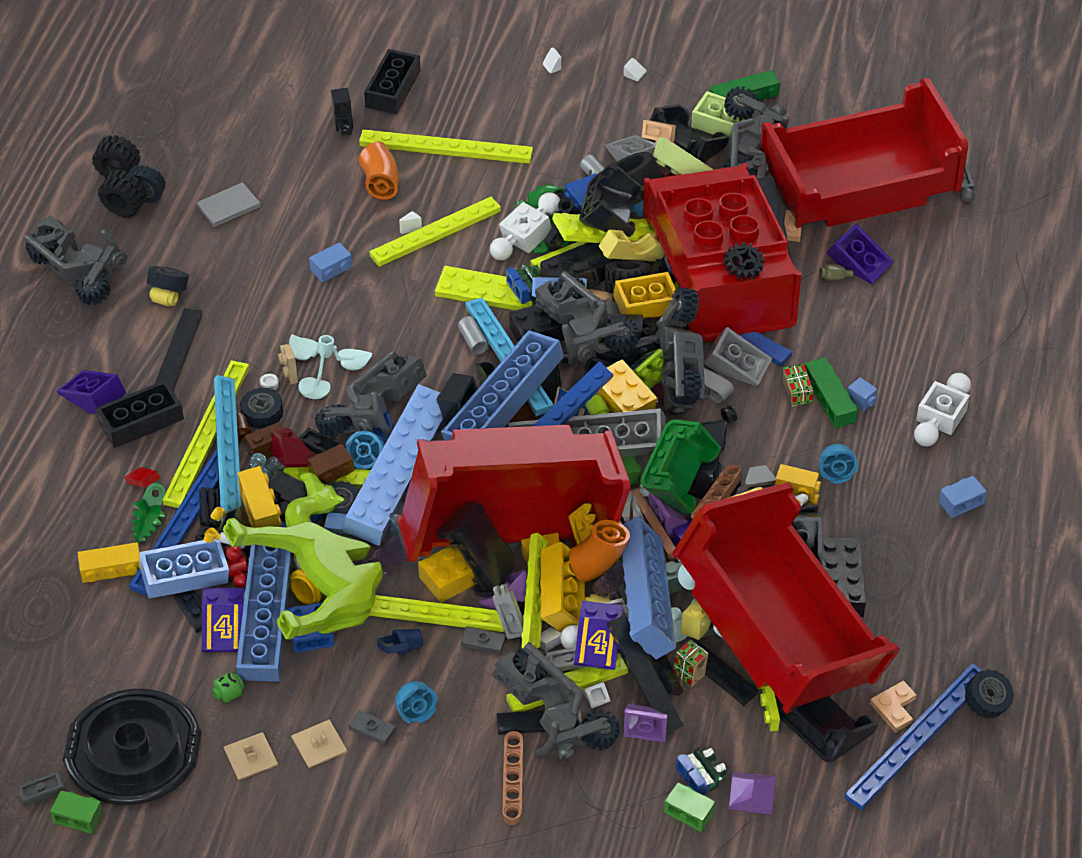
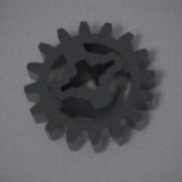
[723,242,765,281]

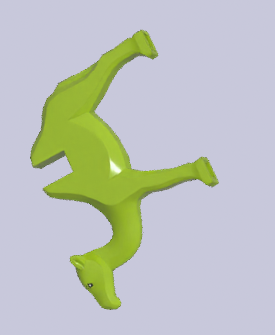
[223,473,383,639]

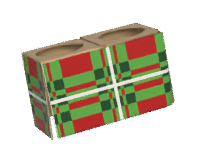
[783,364,813,406]
[673,640,708,687]

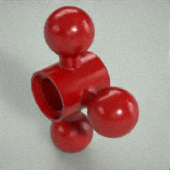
[223,545,248,588]

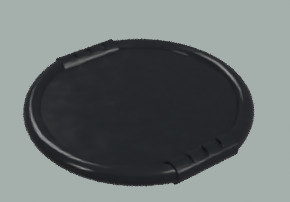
[63,689,202,805]

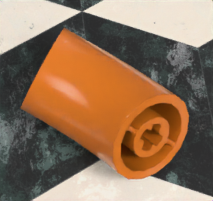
[358,141,399,200]
[569,520,630,583]

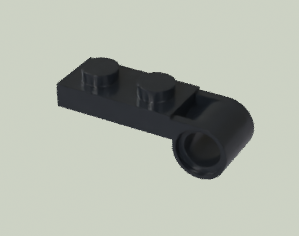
[544,198,578,252]

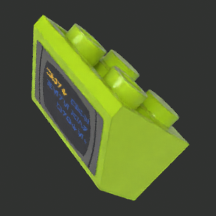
[630,349,664,390]

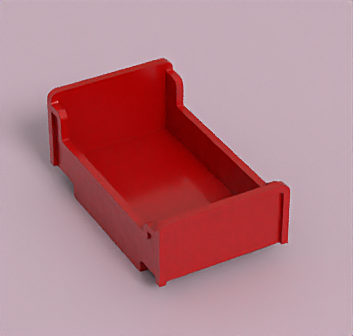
[760,77,968,228]
[643,163,802,342]
[397,425,630,562]
[672,482,900,714]

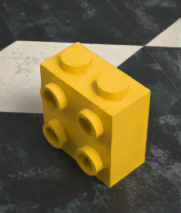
[775,464,821,505]

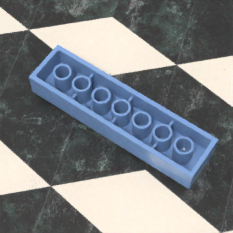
[441,330,564,441]
[622,515,676,659]
[236,545,294,682]

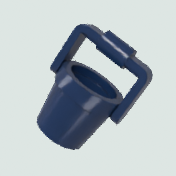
[377,627,423,656]

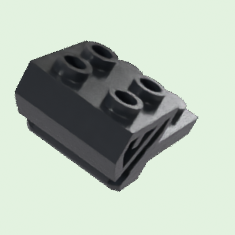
[584,338,653,376]

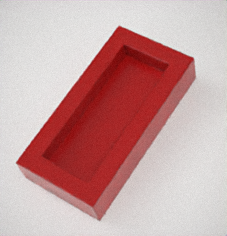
[124,467,160,488]

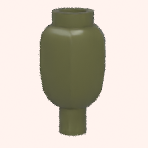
[819,264,853,282]

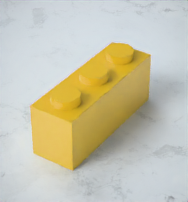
[78,542,140,583]

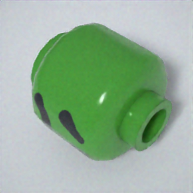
[212,672,244,703]

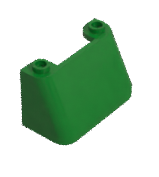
[640,420,721,515]

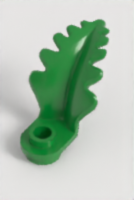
[515,184,565,209]
[132,482,166,544]

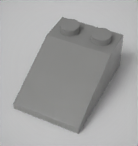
[606,135,661,167]
[704,327,772,386]

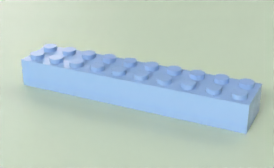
[343,384,444,546]

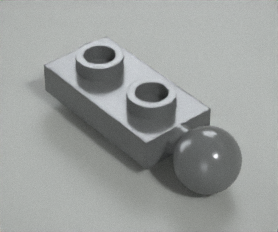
[956,163,975,202]

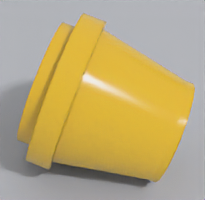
[290,568,325,605]

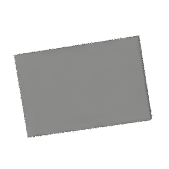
[196,182,260,227]

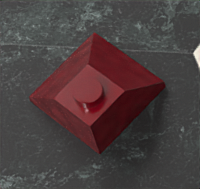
[270,427,314,468]

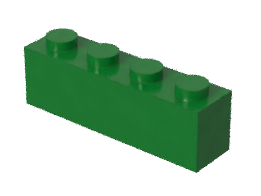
[709,70,780,101]
[805,357,858,429]

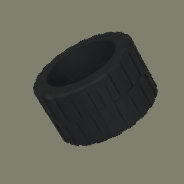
[615,152,663,200]

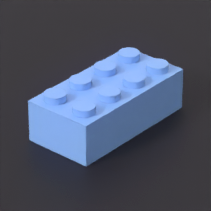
[139,539,229,599]

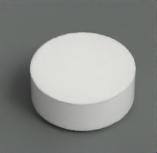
[260,374,279,390]

